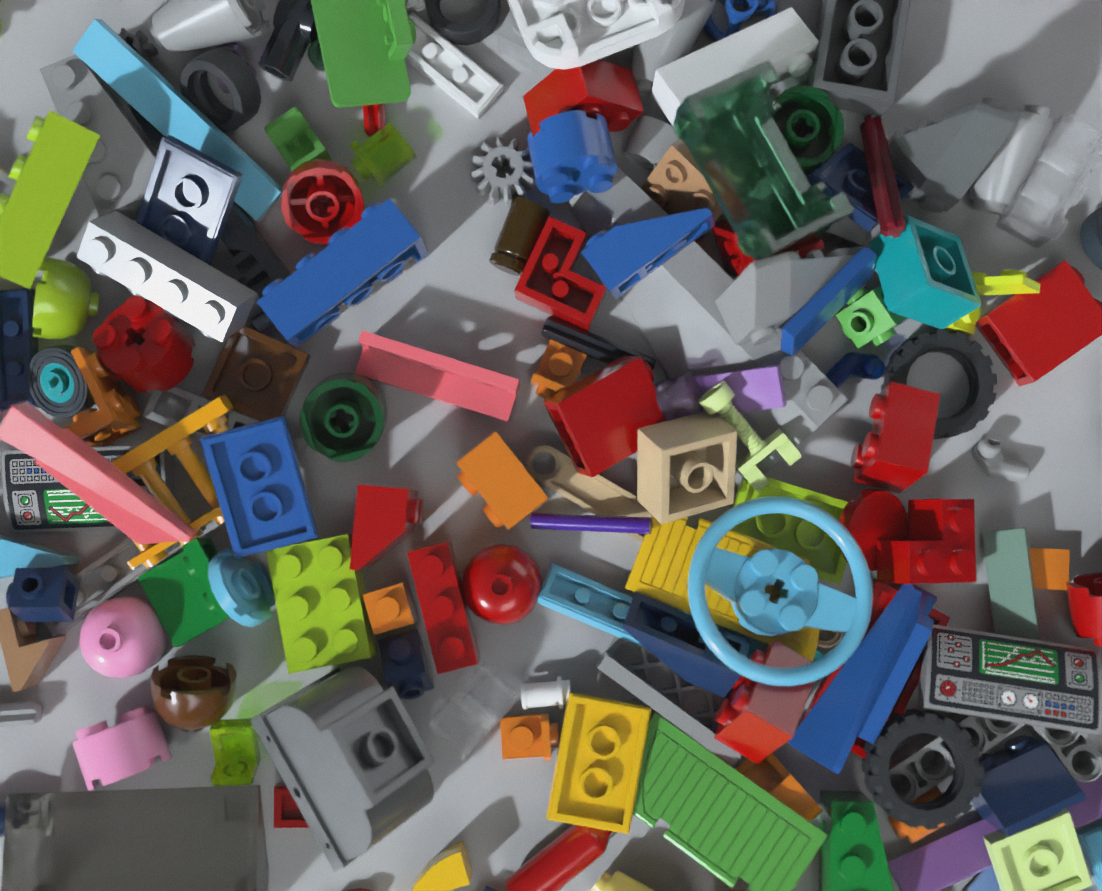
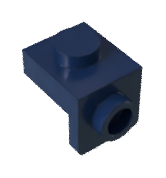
[378,629,434,699]

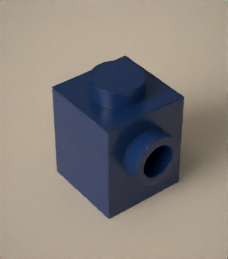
[6,567,80,622]

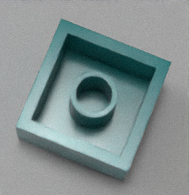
[869,215,982,330]

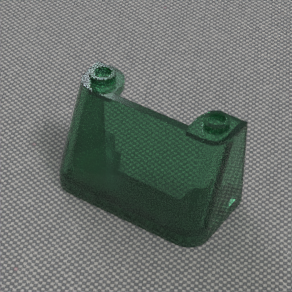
[673,60,854,260]

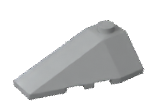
[715,247,864,345]

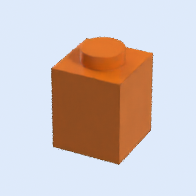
[363,581,420,635]

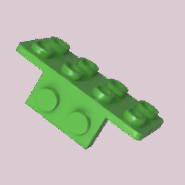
[311,0,416,108]

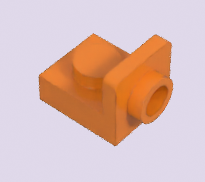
[530,339,587,399]
[500,712,559,761]

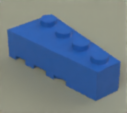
[257,198,429,347]

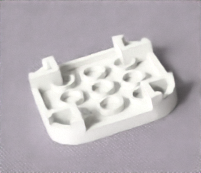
[507,0,685,70]

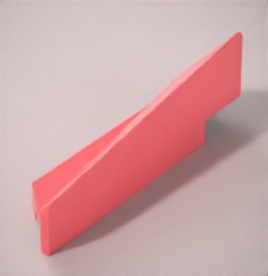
[0,401,197,544]

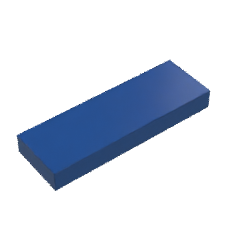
[780,246,877,358]

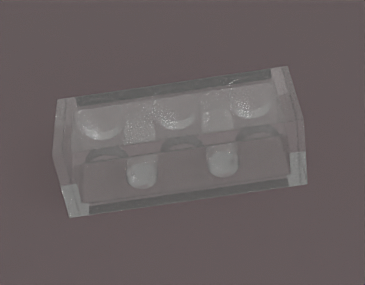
[995,111,1102,248]

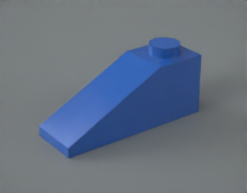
[581,208,715,299]

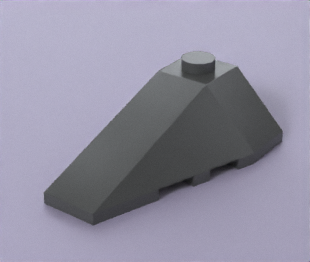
[888,101,1020,213]

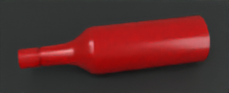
[505,804,635,891]

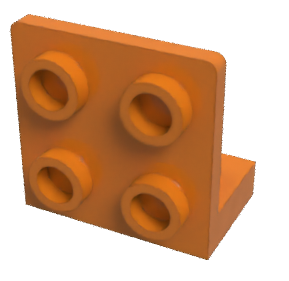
[62,346,143,447]

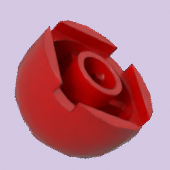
[281,159,364,244]
[461,544,543,625]

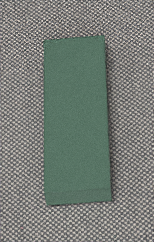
[982,528,1041,641]

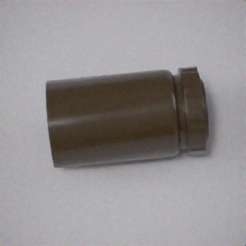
[489,197,551,276]

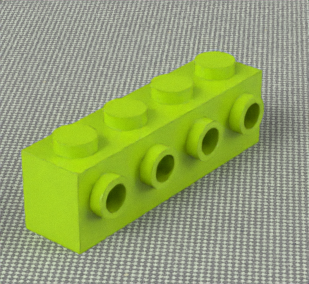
[0,110,100,289]

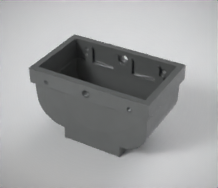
[250,665,435,871]

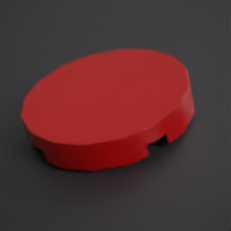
[839,489,908,571]

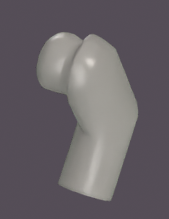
[973,435,1029,483]

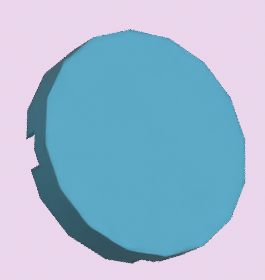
[208,547,275,627]

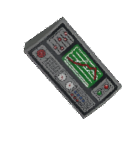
[1,446,174,534]
[917,625,1102,736]

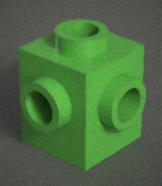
[836,285,907,349]

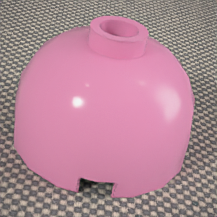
[79,596,168,678]

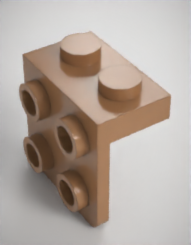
[641,123,757,243]

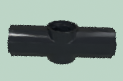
[258,0,318,82]

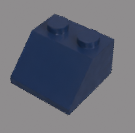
[972,735,1086,836]

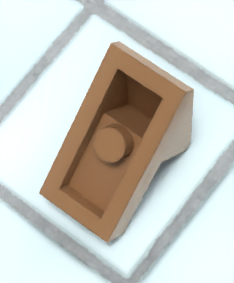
[0,608,66,692]

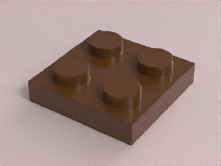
[201,326,311,421]

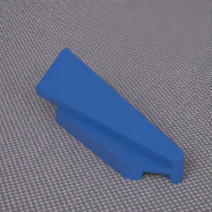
[789,584,937,775]

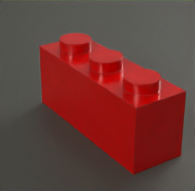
[407,541,481,675]

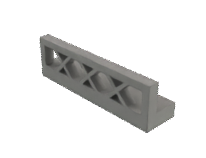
[596,636,742,767]

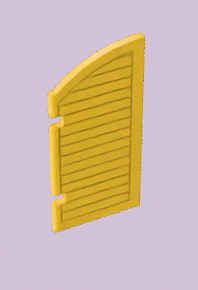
[625,515,820,661]

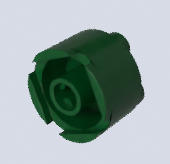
[754,85,844,179]
[299,373,387,462]

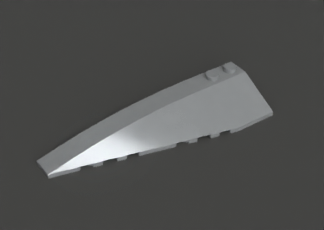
[569,166,848,477]

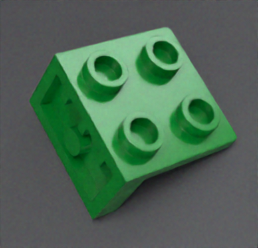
[138,537,230,647]

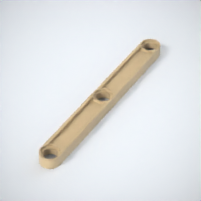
[526,445,844,648]

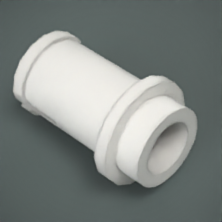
[521,676,571,710]

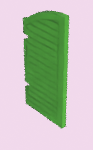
[633,712,828,891]

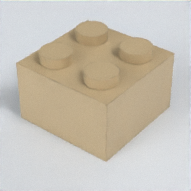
[637,411,737,524]

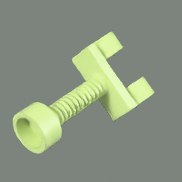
[698,381,802,492]

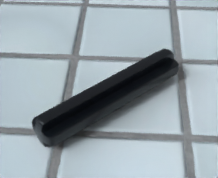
[541,316,656,371]

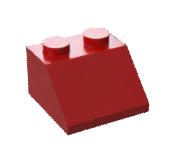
[349,484,424,570]

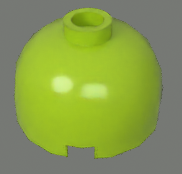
[32,257,100,339]

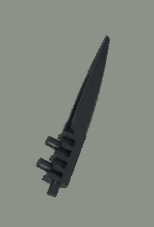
[127,104,314,338]

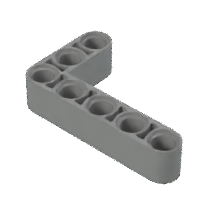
[888,713,1102,802]

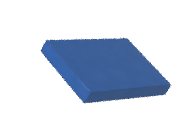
[200,415,319,559]

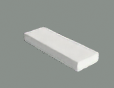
[405,12,504,119]

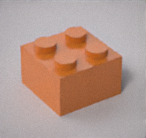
[456,431,549,530]

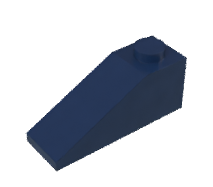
[622,591,751,698]

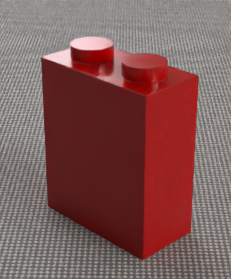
[976,260,1102,387]
[543,356,671,478]

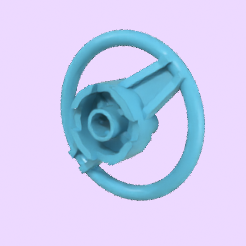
[688,496,873,686]

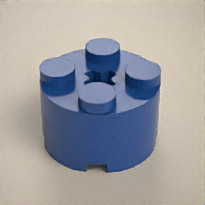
[527,110,617,203]

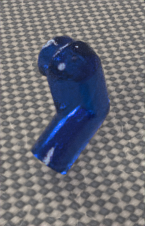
[825,352,885,389]

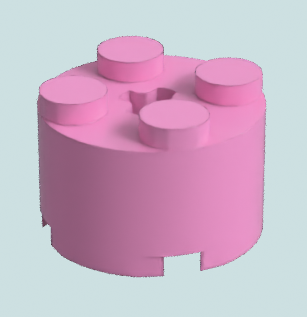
[72,705,172,791]

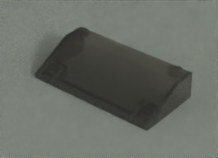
[1,785,269,891]

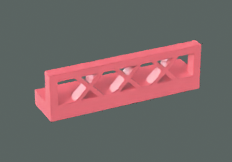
[355,330,520,423]

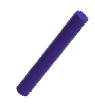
[530,513,653,534]

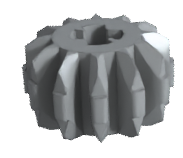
[470,136,536,207]

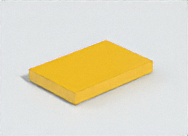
[546,692,652,834]

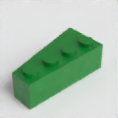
[818,790,894,891]

